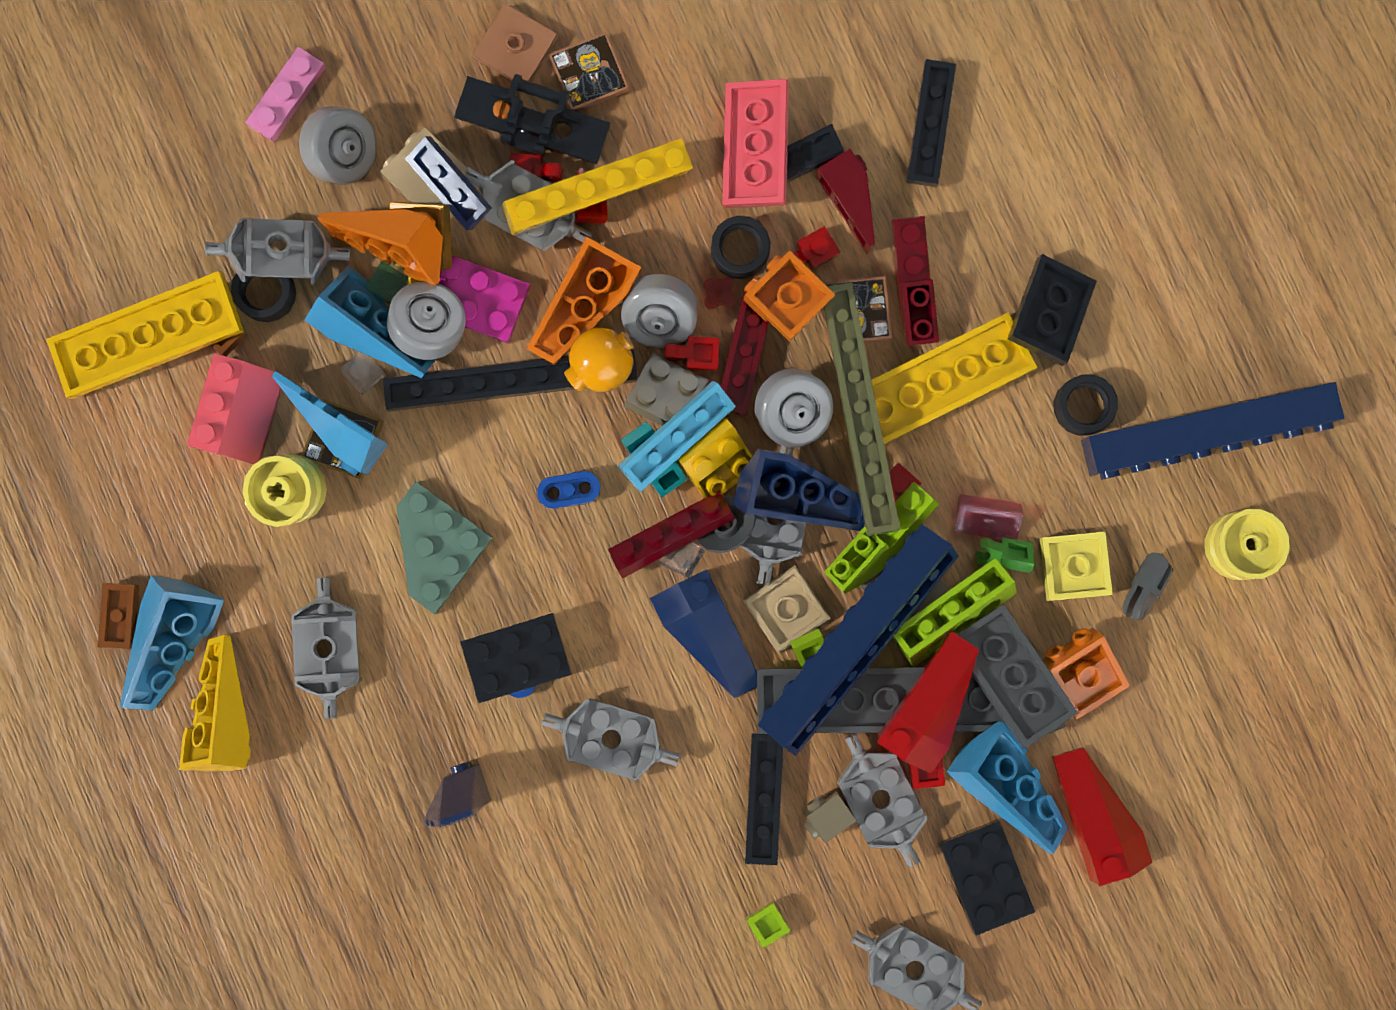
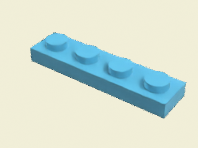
[618,381,736,491]

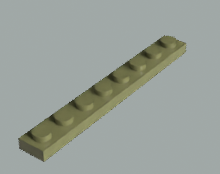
[824,282,900,536]

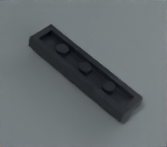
[906,59,956,187]
[745,733,783,865]

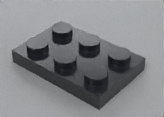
[1007,254,1097,366]
[460,613,572,704]
[938,820,1035,936]

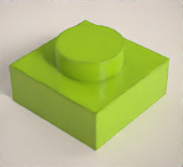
[790,628,824,669]
[746,901,791,948]

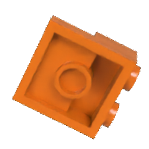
[744,250,835,342]
[1042,628,1130,720]

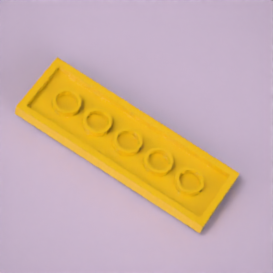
[46,271,244,399]
[840,312,1038,444]

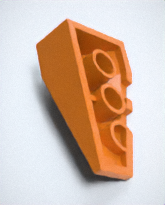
[317,209,443,286]
[526,236,642,364]

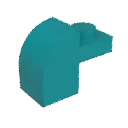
[621,421,687,498]

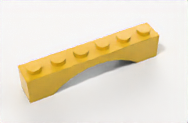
[501,138,693,236]

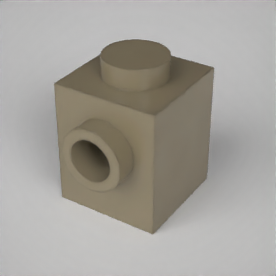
[804,791,857,843]

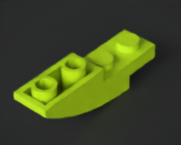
[824,482,939,593]

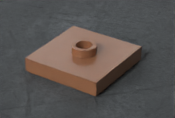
[472,3,558,82]

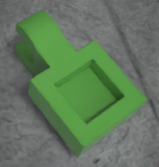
[975,537,1034,573]

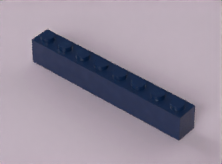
[1081,382,1345,480]
[758,524,959,756]

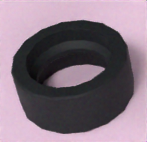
[711,216,771,279]
[231,273,296,322]
[1053,374,1118,436]

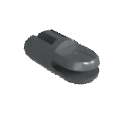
[1122,552,1174,621]

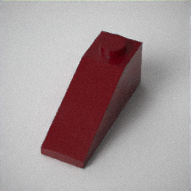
[816,149,875,254]

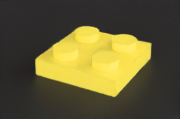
[1039,532,1113,601]

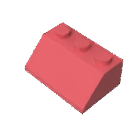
[187,353,285,464]

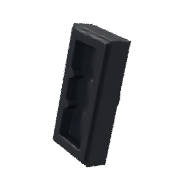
[787,124,845,182]

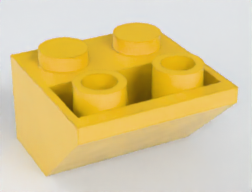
[676,417,753,498]

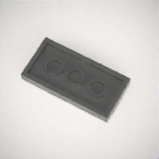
[958,604,1078,749]

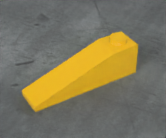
[179,635,251,771]

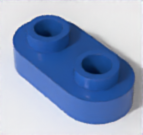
[537,471,601,509]

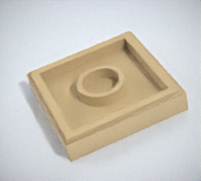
[743,566,831,654]

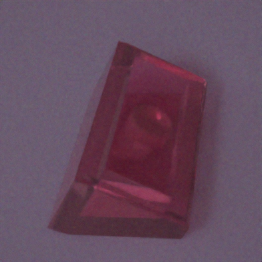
[954,494,1024,540]

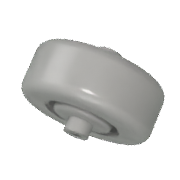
[299,106,376,185]
[621,274,698,348]
[387,281,466,360]
[754,368,833,447]

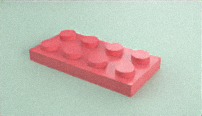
[722,79,789,208]

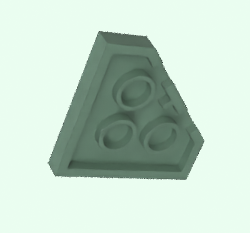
[397,482,493,614]

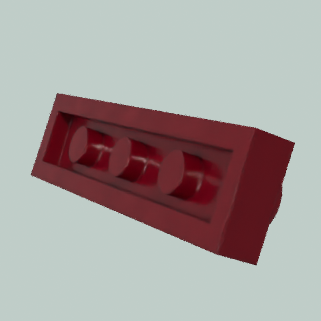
[721,286,769,416]
[608,490,735,579]

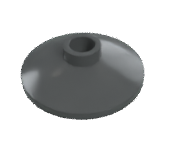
[697,496,756,553]

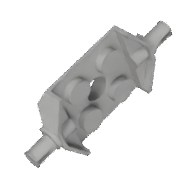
[464,161,593,251]
[205,218,350,284]
[740,446,806,585]
[291,578,362,719]
[541,698,681,782]
[837,733,928,868]
[850,924,982,1010]

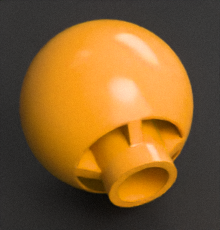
[564,327,634,392]

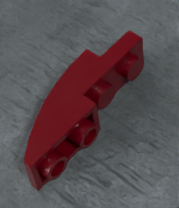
[891,216,939,346]

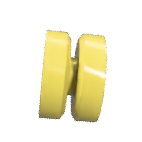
[242,454,327,527]
[1204,509,1290,580]

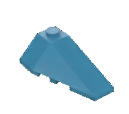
[305,265,436,378]
[272,371,388,476]
[120,575,224,711]
[947,721,1068,854]

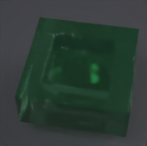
[364,261,408,304]

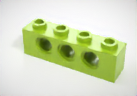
[893,558,1017,667]

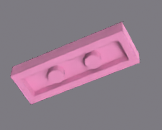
[245,47,326,143]

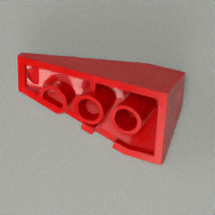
[877,631,979,773]
[1052,748,1153,886]

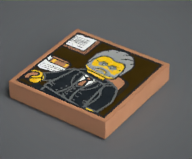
[549,32,629,112]
[823,277,892,346]

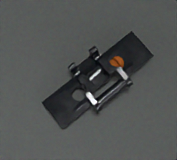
[454,74,611,164]

